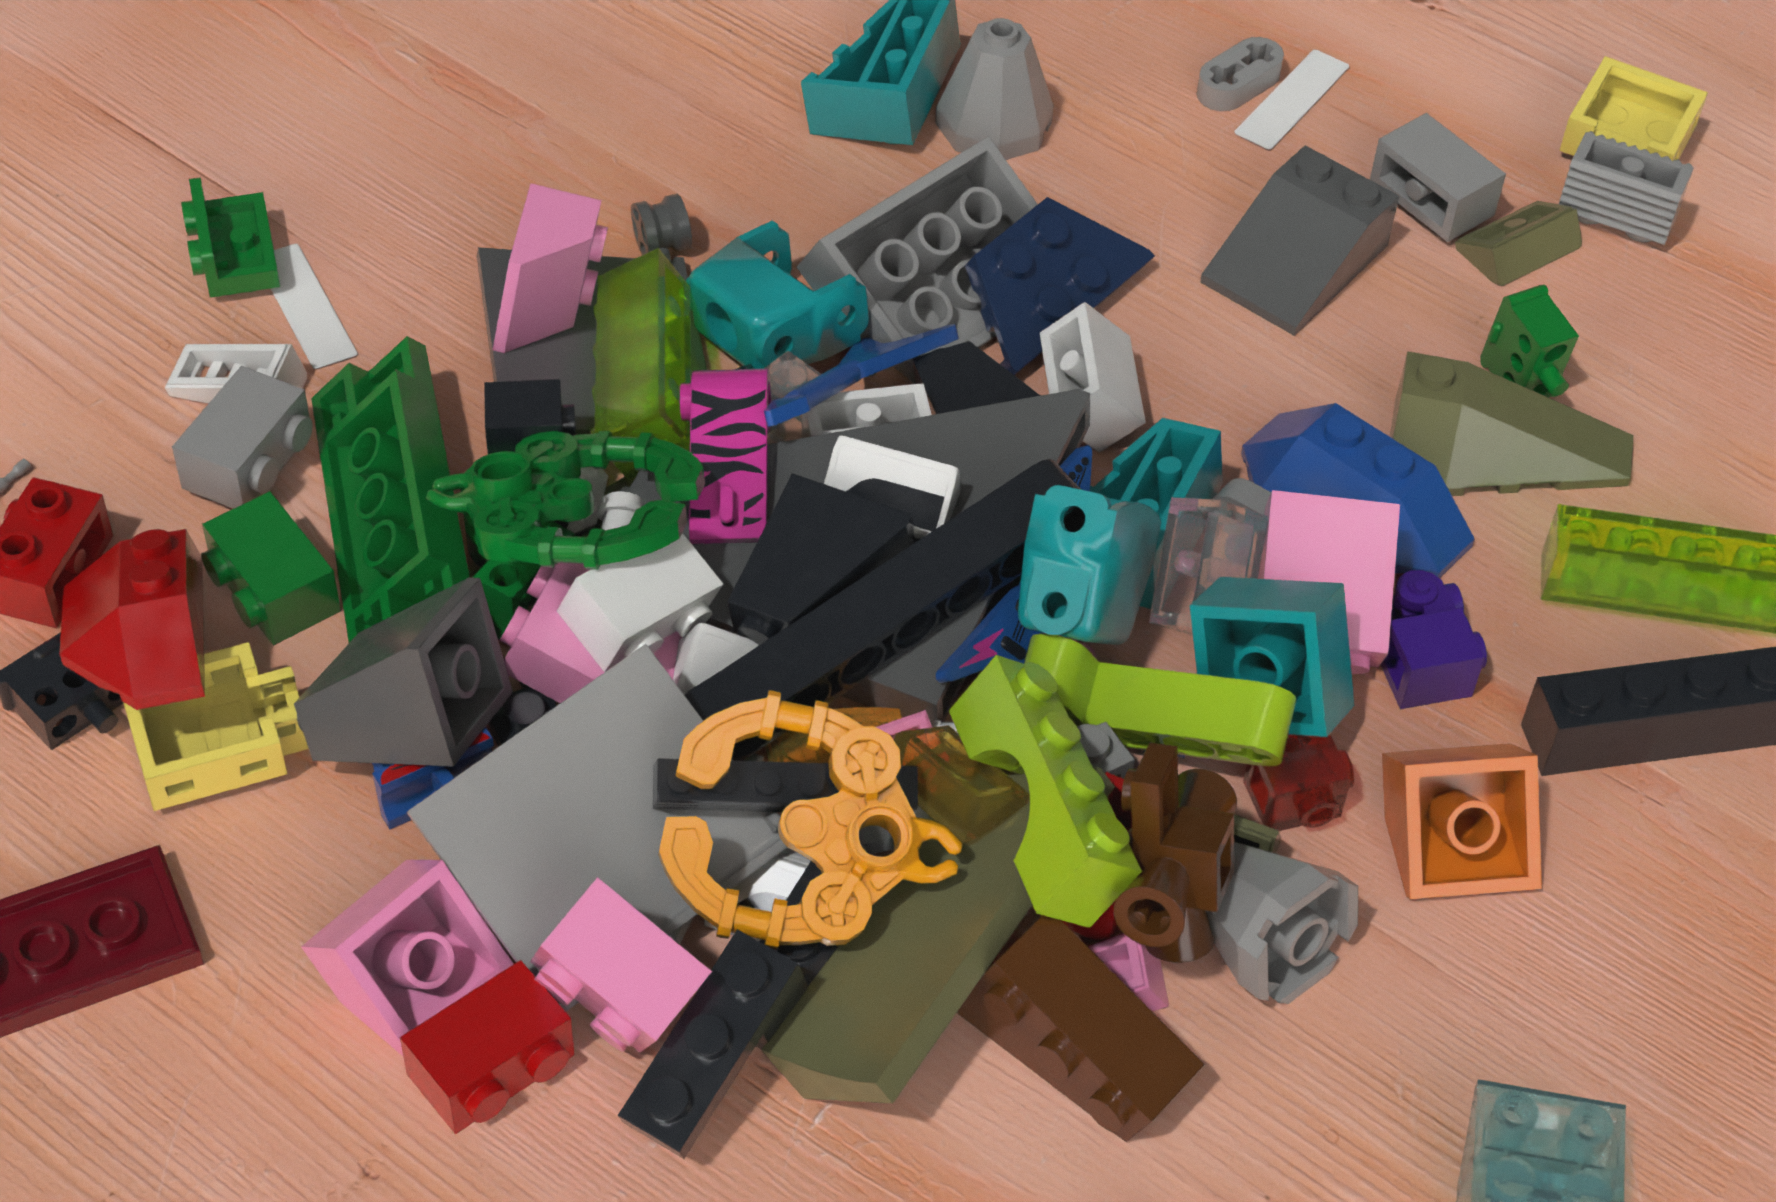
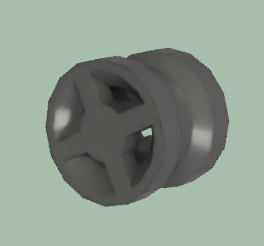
[631,193,692,259]

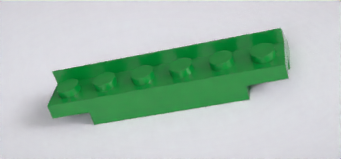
[311,336,470,643]

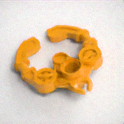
[658,690,963,950]

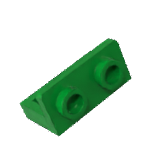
[181,177,280,298]

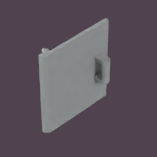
[407,644,787,1012]

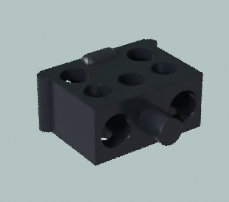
[0,632,123,750]

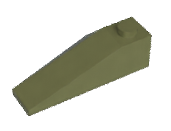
[1390,351,1634,496]

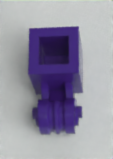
[1380,570,1487,709]

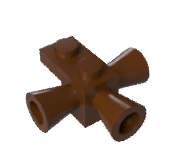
[1114,743,1237,963]

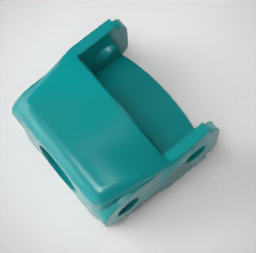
[682,220,869,375]
[1018,485,1161,645]

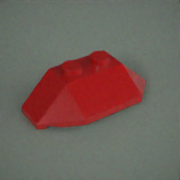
[59,529,205,710]

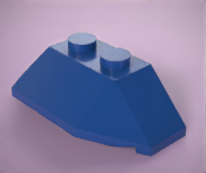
[1241,403,1475,578]

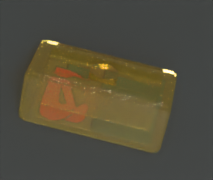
[894,725,1029,843]

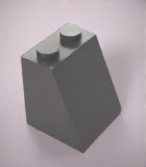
[294,578,513,766]

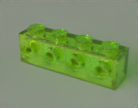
[591,248,691,480]
[1541,504,1776,634]

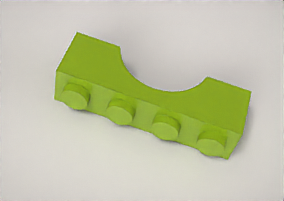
[949,655,1142,928]

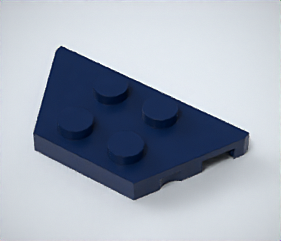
[965,197,1155,375]

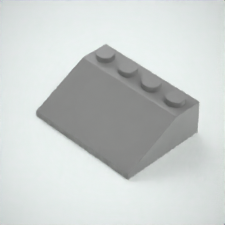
[797,136,1038,384]

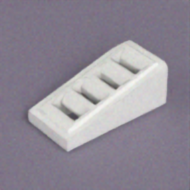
[165,344,307,404]

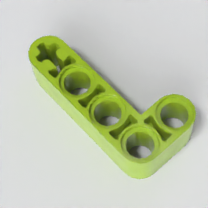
[1024,634,1296,766]

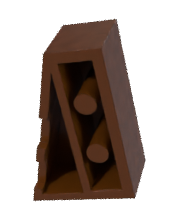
[957,915,1205,1142]

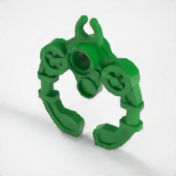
[426,431,705,570]

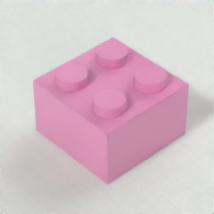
[530,877,712,1052]

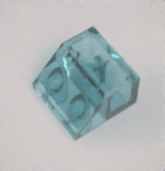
[1456,1079,1626,1202]

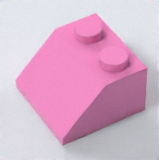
[493,183,608,353]
[301,860,513,1056]

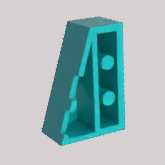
[801,0,961,145]
[1090,418,1223,610]

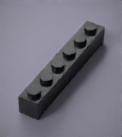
[653,758,918,812]

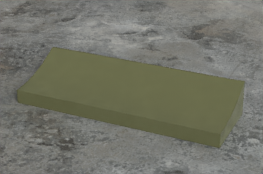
[762,761,1115,1104]

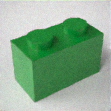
[201,491,341,646]

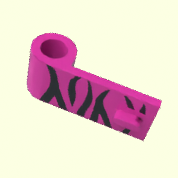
[680,369,772,544]

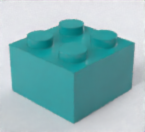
[1190,577,1355,737]

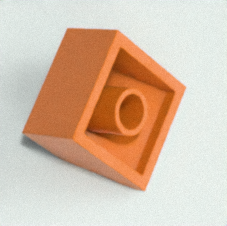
[1382,743,1542,899]

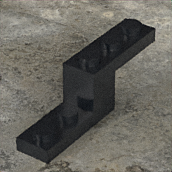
[618,861,839,1159]

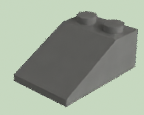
[1200,145,1399,336]

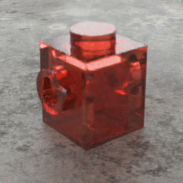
[1243,734,1354,831]

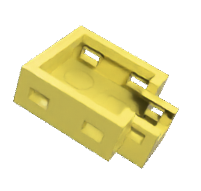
[1559,56,1708,161]
[123,642,309,811]

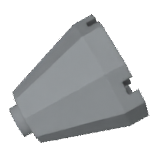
[935,18,1054,160]
[1206,842,1358,1004]

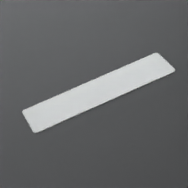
[1234,50,1349,150]
[271,244,357,369]

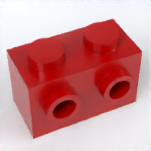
[0,477,114,629]

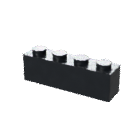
[1521,647,1776,776]

